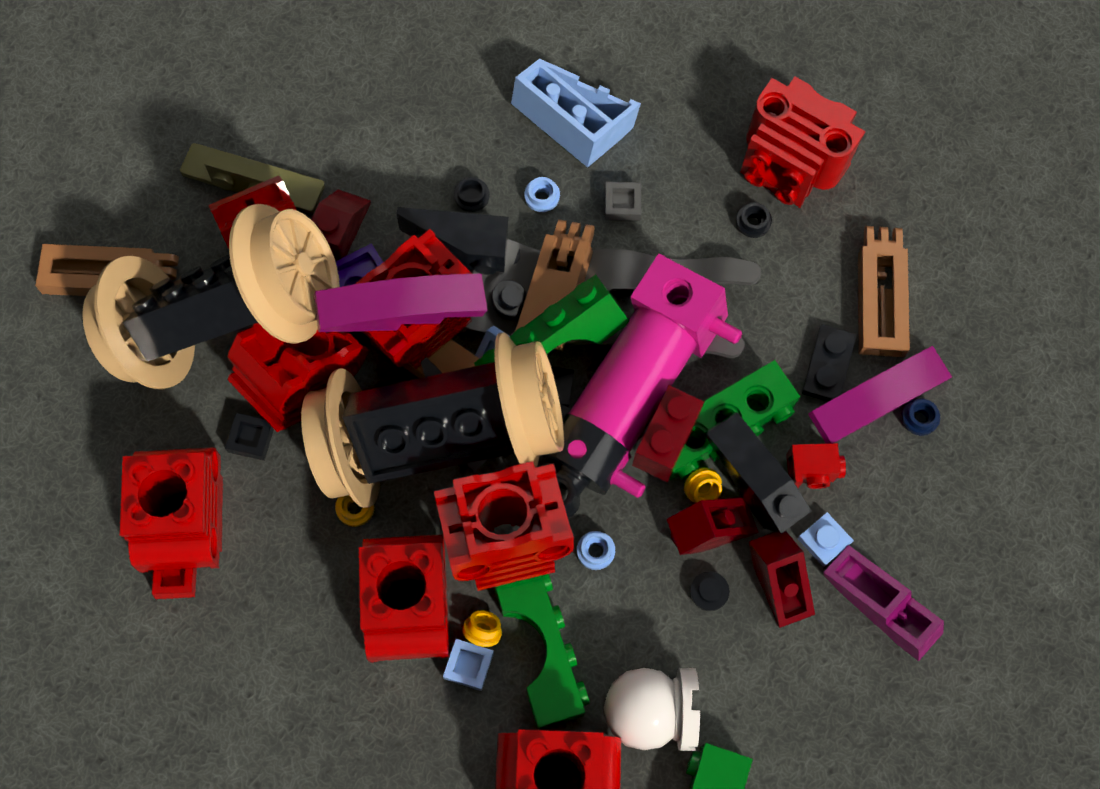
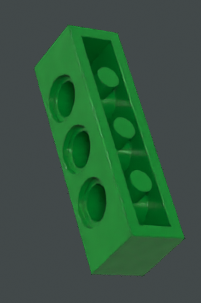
[669,360,800,481]

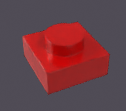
[152,568,197,599]

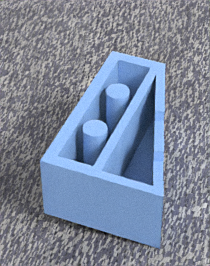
[511,58,641,168]

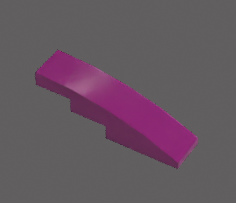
[314,274,488,332]
[808,346,952,444]

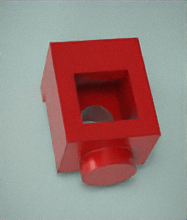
[786,443,846,489]

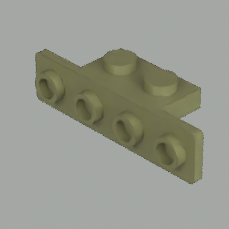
[180,143,325,214]

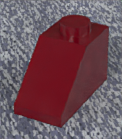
[311,189,371,261]
[667,498,759,555]
[749,530,815,628]

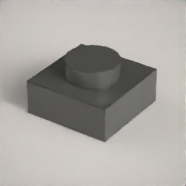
[605,182,641,221]

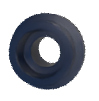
[902,399,940,436]

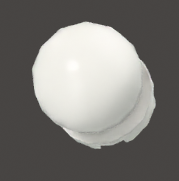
[603,668,700,751]

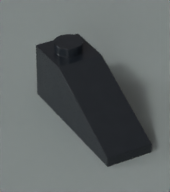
[397,207,509,275]
[704,412,811,533]

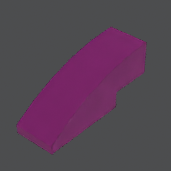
[823,545,944,661]

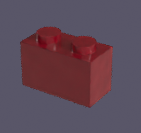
[632,385,704,482]

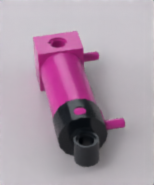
[542,253,742,518]

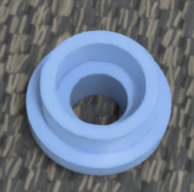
[524,177,560,212]
[577,531,615,570]

